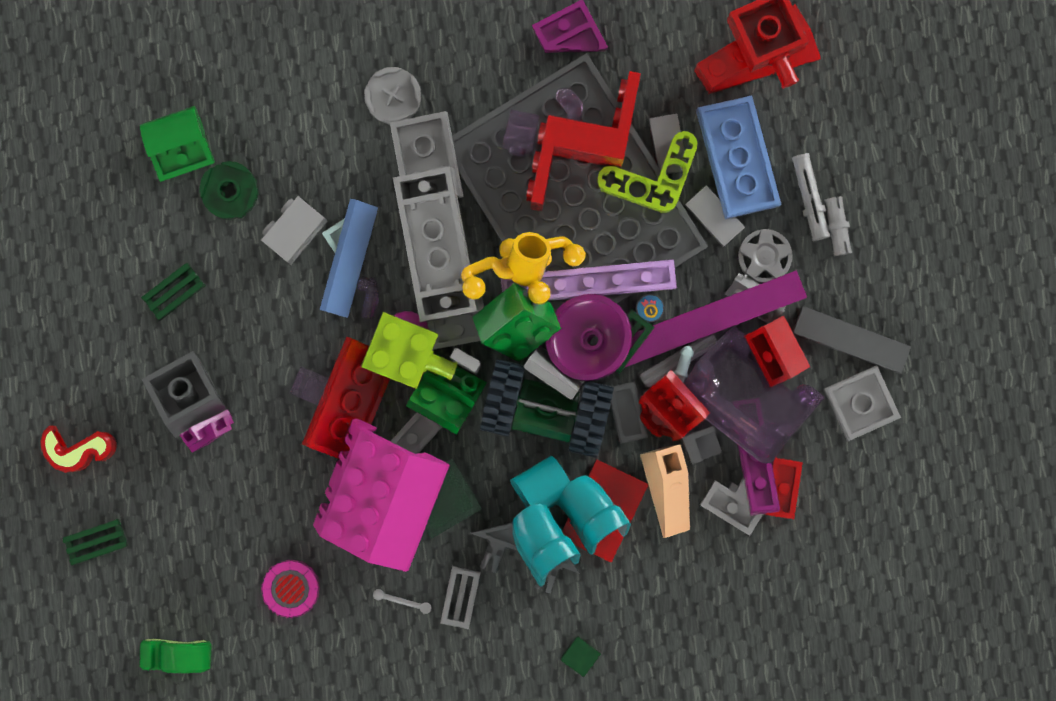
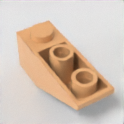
[640,444,690,538]

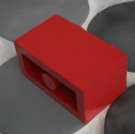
[744,316,810,387]

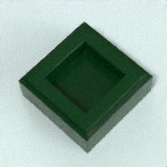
[560,636,601,677]

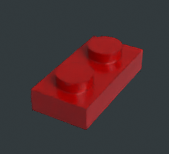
[764,457,803,519]

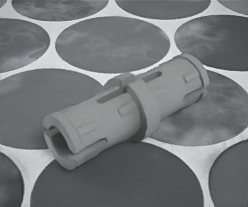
[824,196,852,256]

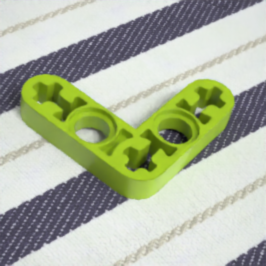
[597,131,698,213]

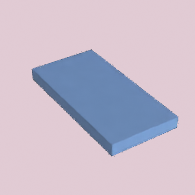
[696,96,782,219]

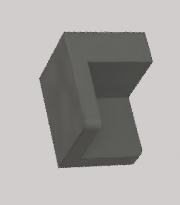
[680,425,722,465]

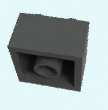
[142,351,227,438]

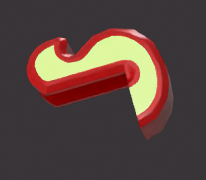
[40,425,117,473]

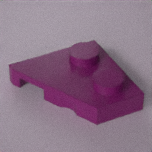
[532,0,608,53]

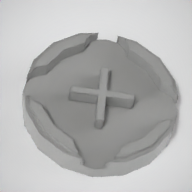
[364,67,421,124]

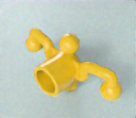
[461,232,585,304]

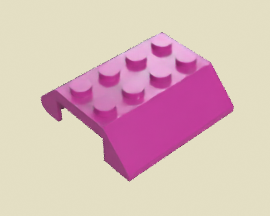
[313,419,450,572]

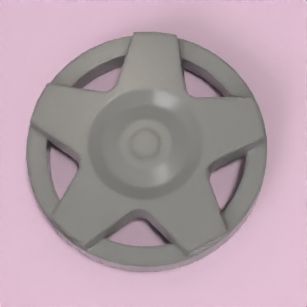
[738,229,793,283]

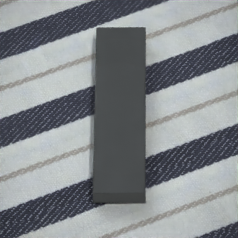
[793,306,911,374]

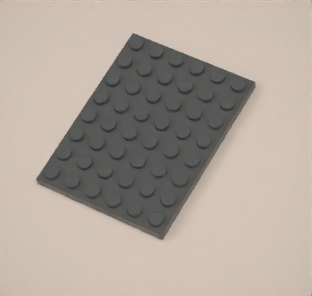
[452,53,708,312]

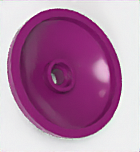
[546,294,632,381]

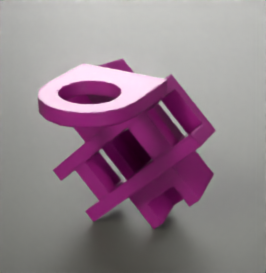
[179,410,234,453]

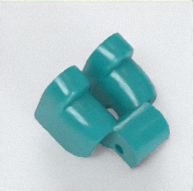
[510,456,631,587]

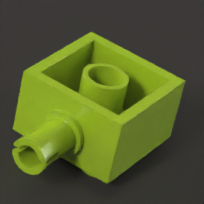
[361,312,458,389]

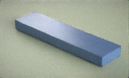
[320,199,378,318]

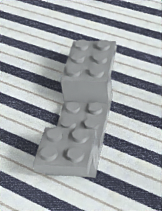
[390,111,484,350]

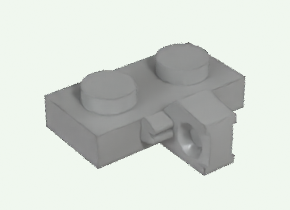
[700,478,763,536]

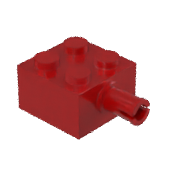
[727,0,809,89]

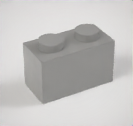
[261,196,328,265]

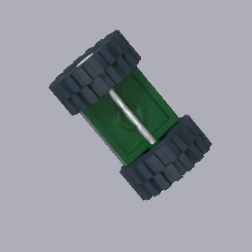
[480,359,614,458]

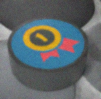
[635,294,665,323]

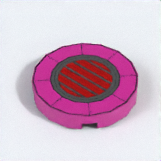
[261,560,320,618]

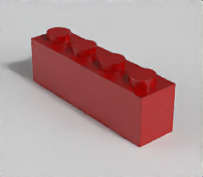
[694,4,821,94]

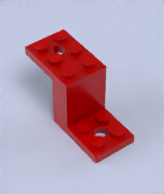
[526,71,641,211]

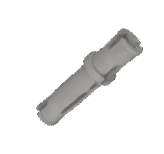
[792,153,830,241]

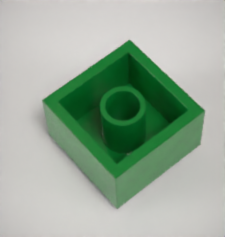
[472,283,561,362]

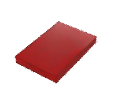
[562,459,648,563]

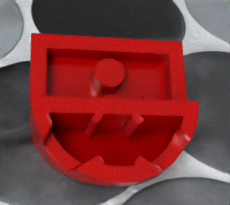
[638,370,710,441]

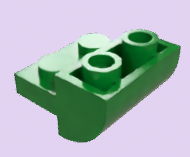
[140,106,215,182]
[406,354,487,435]

